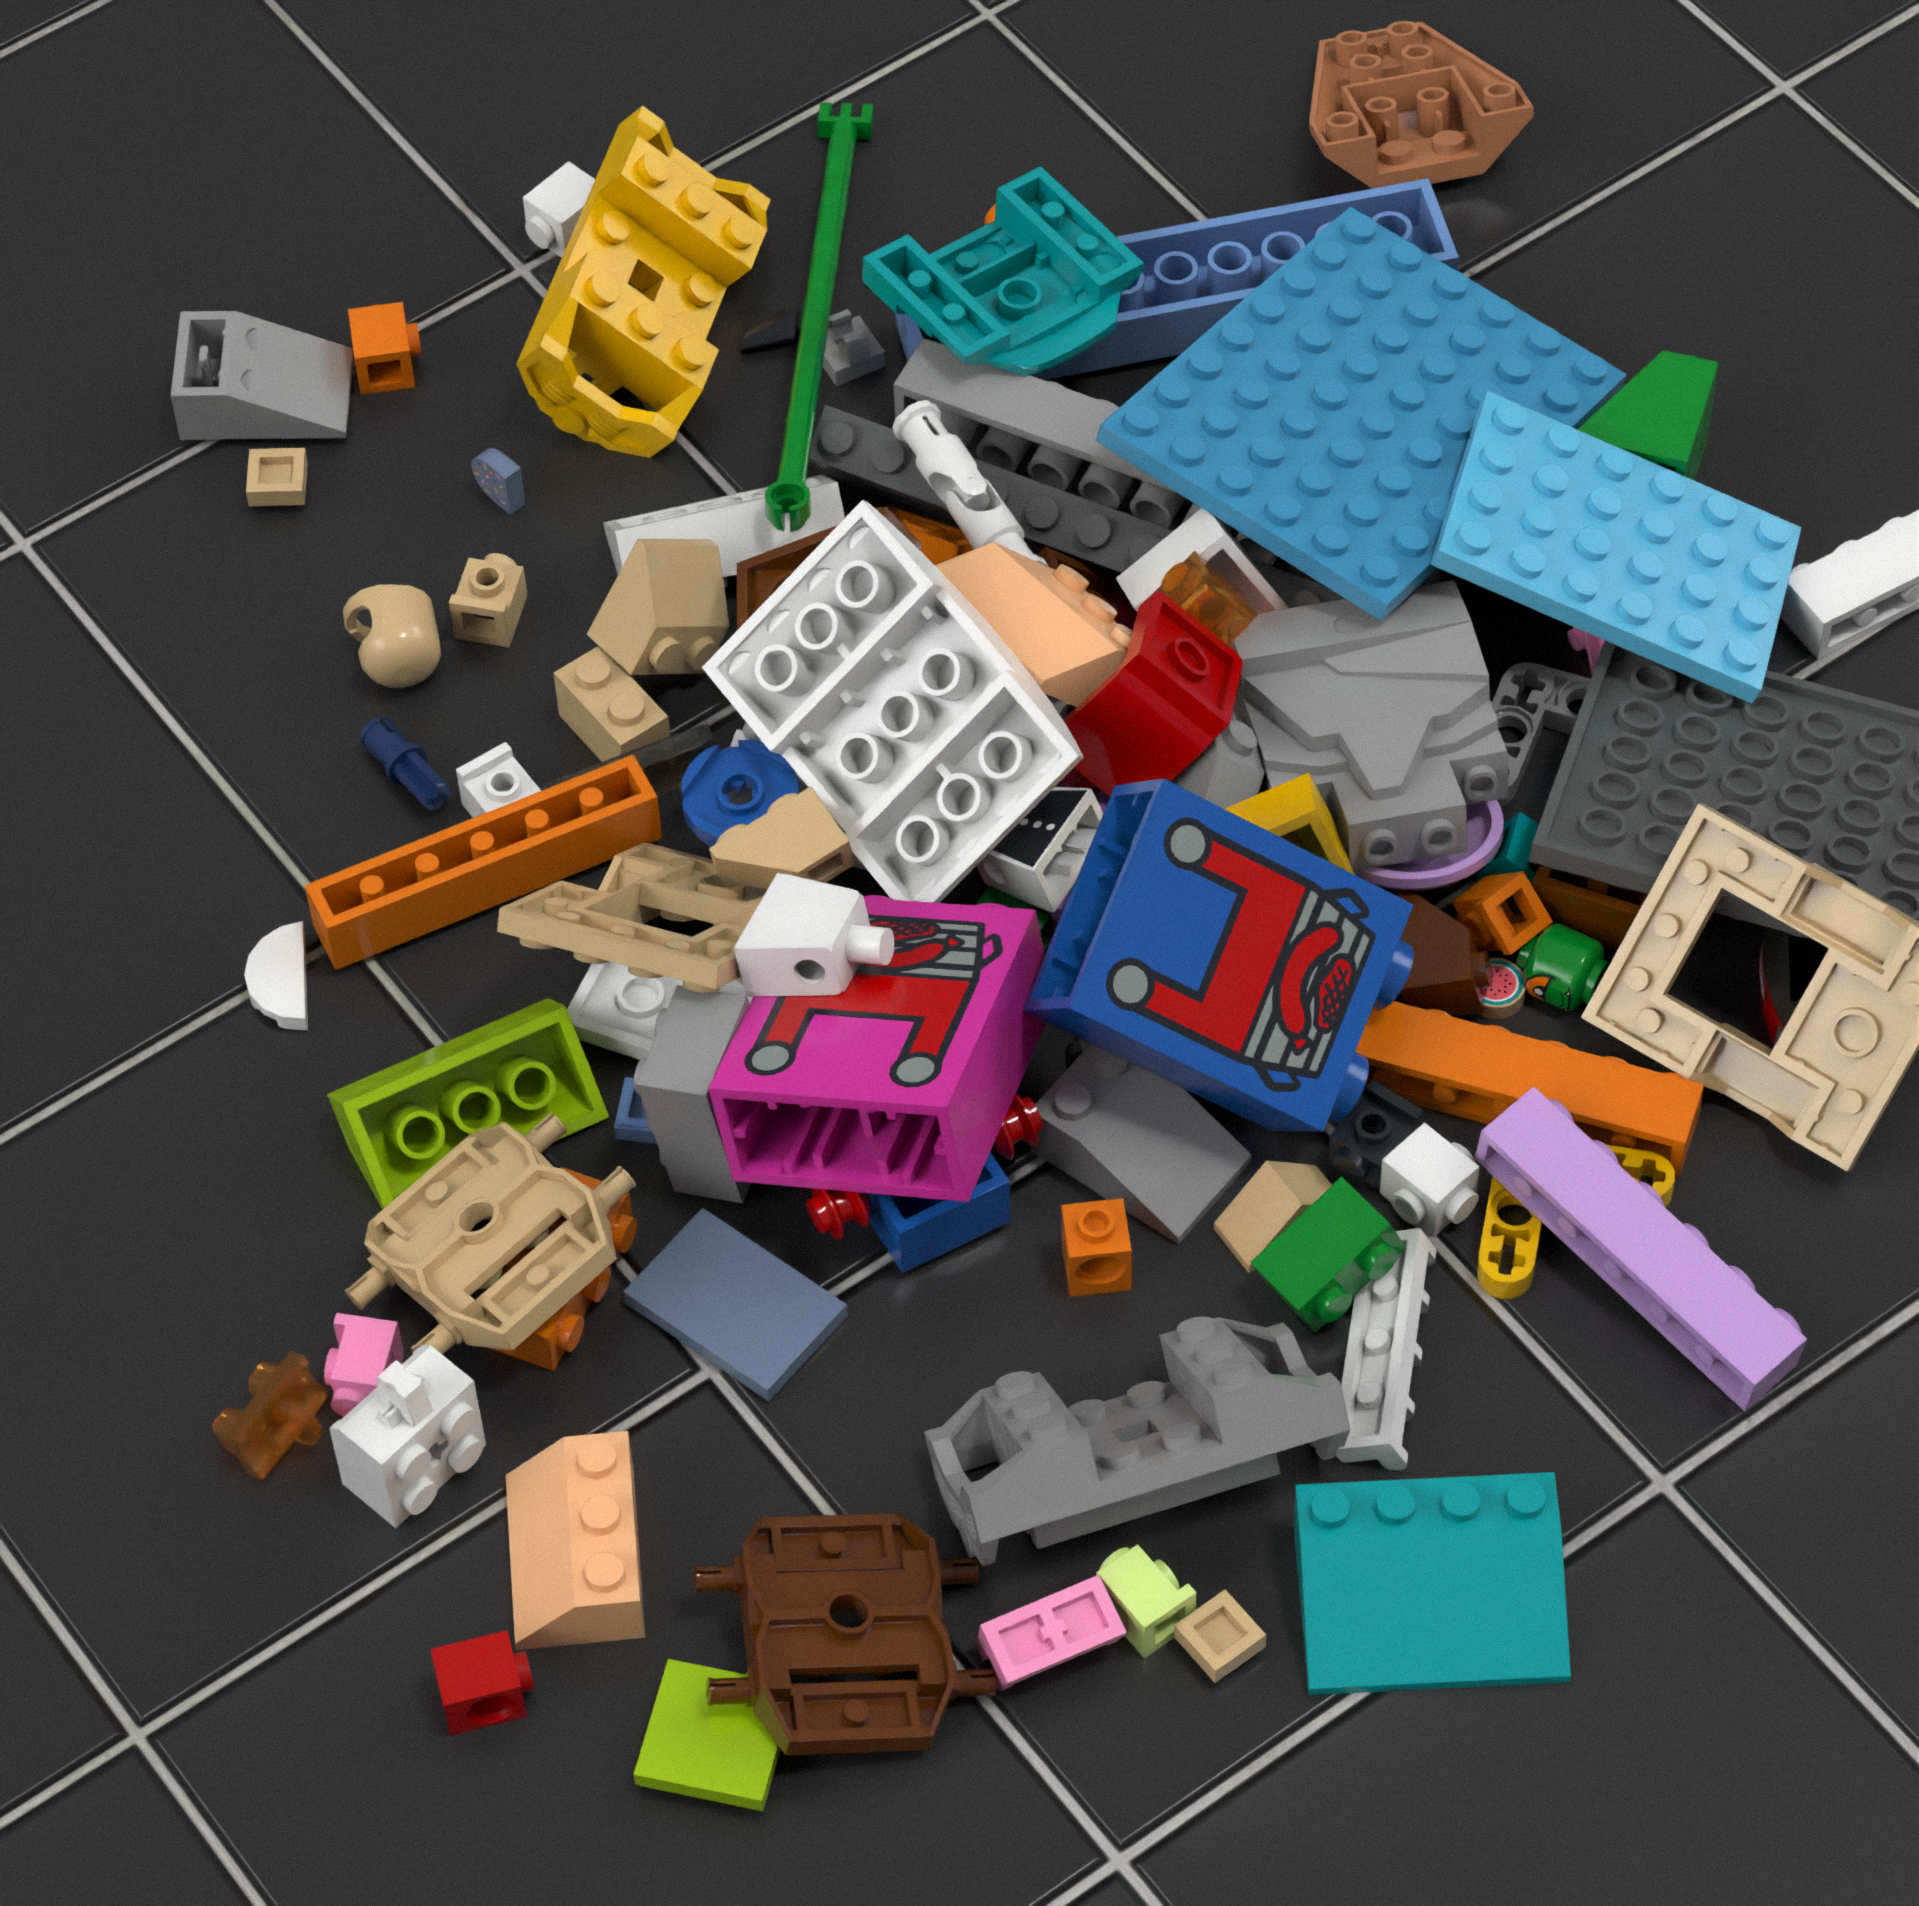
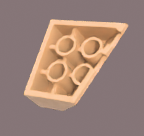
[935,542,1132,707]

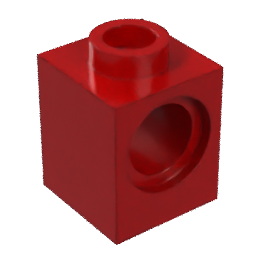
[430,1630,535,1736]

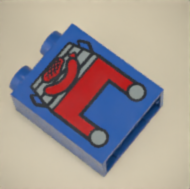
[1022,778,1414,1131]

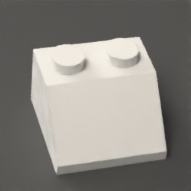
[1116,508,1290,644]

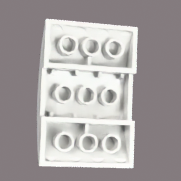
[702,500,1084,903]

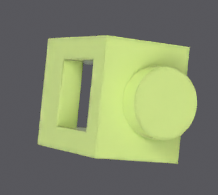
[1096,1544,1196,1658]

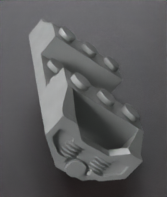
[924,1316,1351,1566]

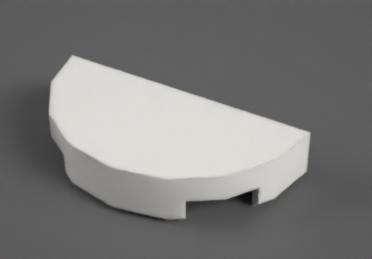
[244,921,308,1031]

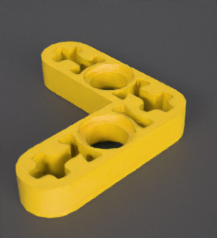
[1477,1144,1675,1299]

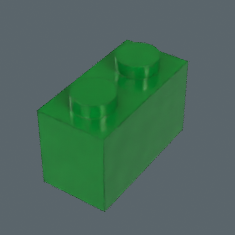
[1250,1176,1406,1333]

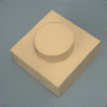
[246,448,308,507]
[1174,1589,1266,1683]

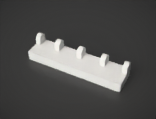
[1336,1228,1437,1471]

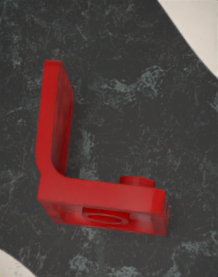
[1063,591,1243,797]

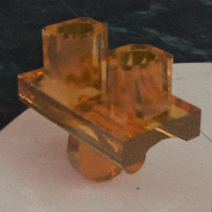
[212,1351,329,1480]

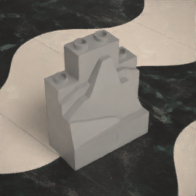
[1226,580,1509,871]

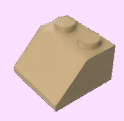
[587,539,730,675]

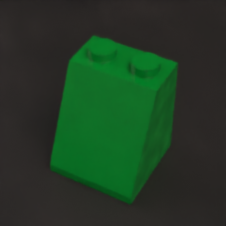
[1578,350,1719,481]

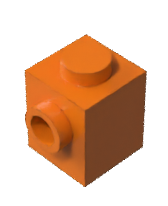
[348,302,422,395]

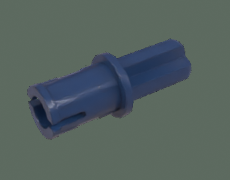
[360,716,451,811]

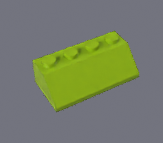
[327,998,609,1210]

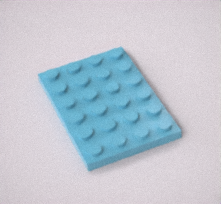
[1430,391,1802,704]

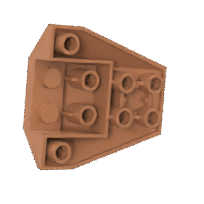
[1309,21,1534,189]

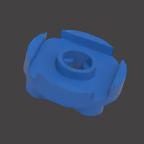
[682,739,800,847]

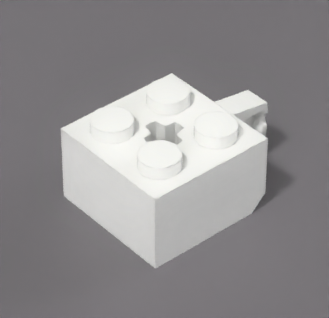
[329,1345,486,1528]

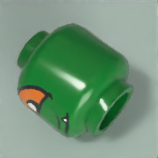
[1516,923,1611,1012]

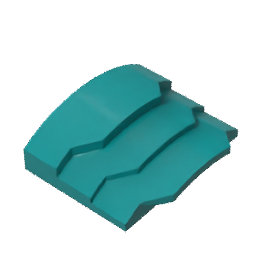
[862,166,1144,376]

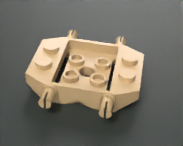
[344,1112,636,1355]

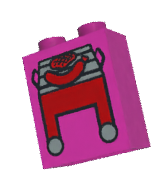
[708,895,1047,1202]

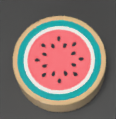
[1476,958,1526,1019]

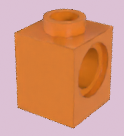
[1061,1198,1132,1297]

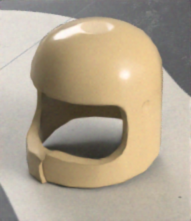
[343,584,441,688]

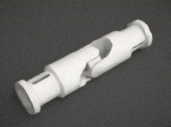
[892,400,1049,567]

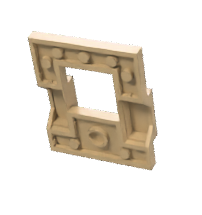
[1581,803,1919,1171]
[497,842,767,993]

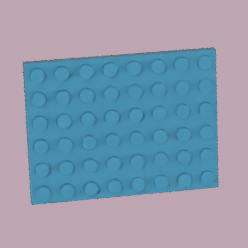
[1096,207,1627,622]

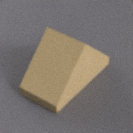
[1214,1160,1332,1273]

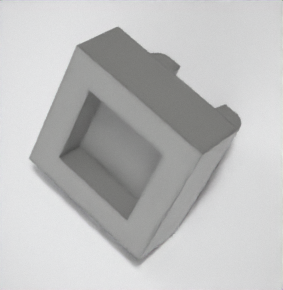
[823,309,885,387]

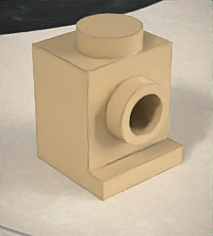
[449,553,528,648]

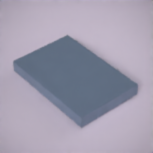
[623,1208,848,1402]

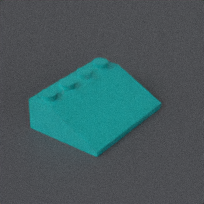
[1293,1472,1571,1695]

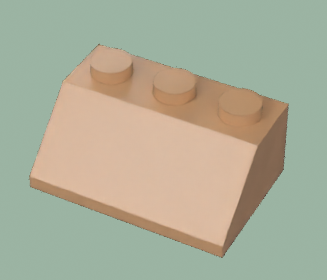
[506,1431,646,1650]

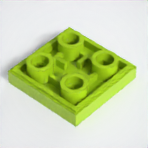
[633,1659,781,1811]

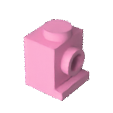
[324,1313,404,1416]

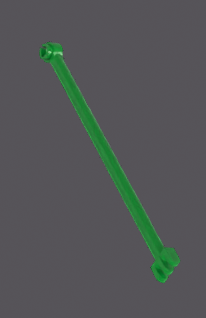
[765,102,874,532]

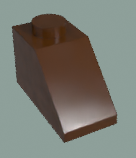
[1397,890,1493,1017]

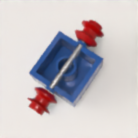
[806,1094,1043,1273]

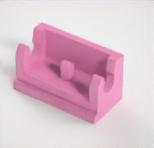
[975,1575,1127,1691]

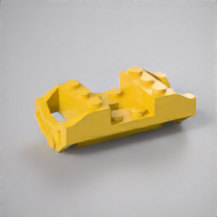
[516,105,771,458]

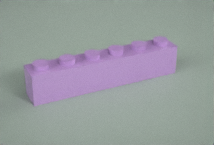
[1474,1086,1807,1412]

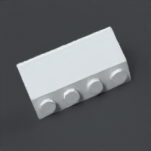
[603,475,845,587]

